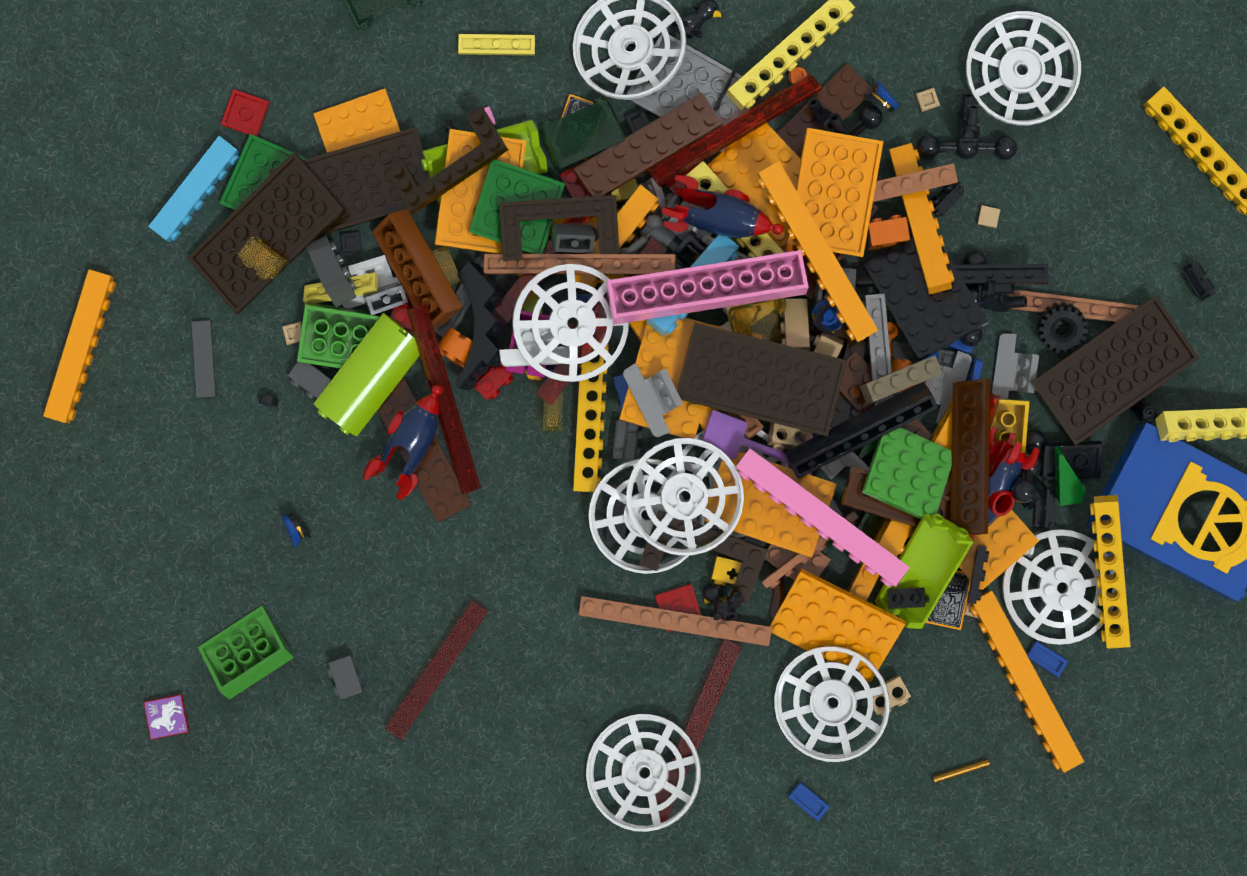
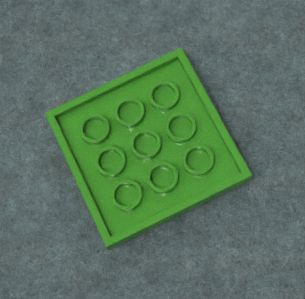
[862,427,952,519]

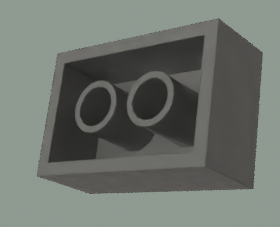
[306,236,357,307]

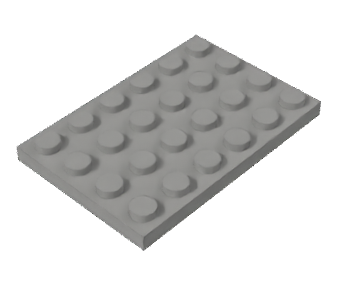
[626,33,756,153]

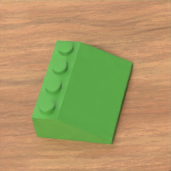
[297,302,382,368]
[198,606,294,700]

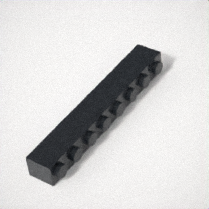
[784,381,938,479]

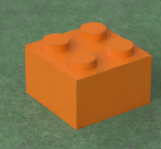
[866,215,910,251]

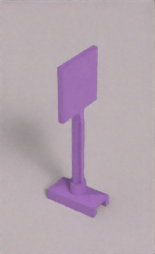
[700,410,812,475]

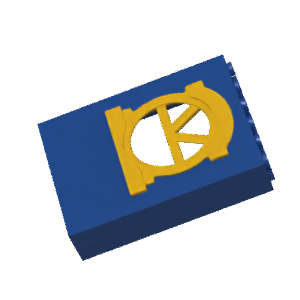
[1085,422,1247,602]

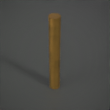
[932,759,990,783]

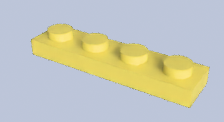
[458,34,535,56]
[303,272,378,304]

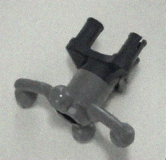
[620,193,708,270]

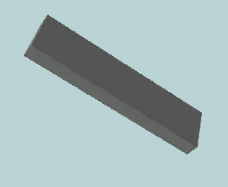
[191,320,217,398]

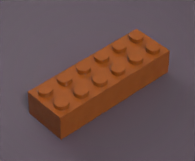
[372,209,463,331]

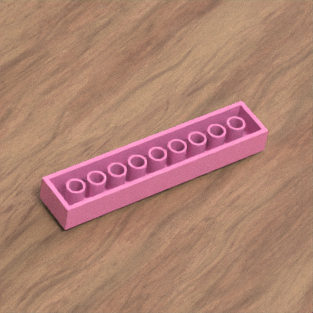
[606,250,809,325]
[736,449,910,588]

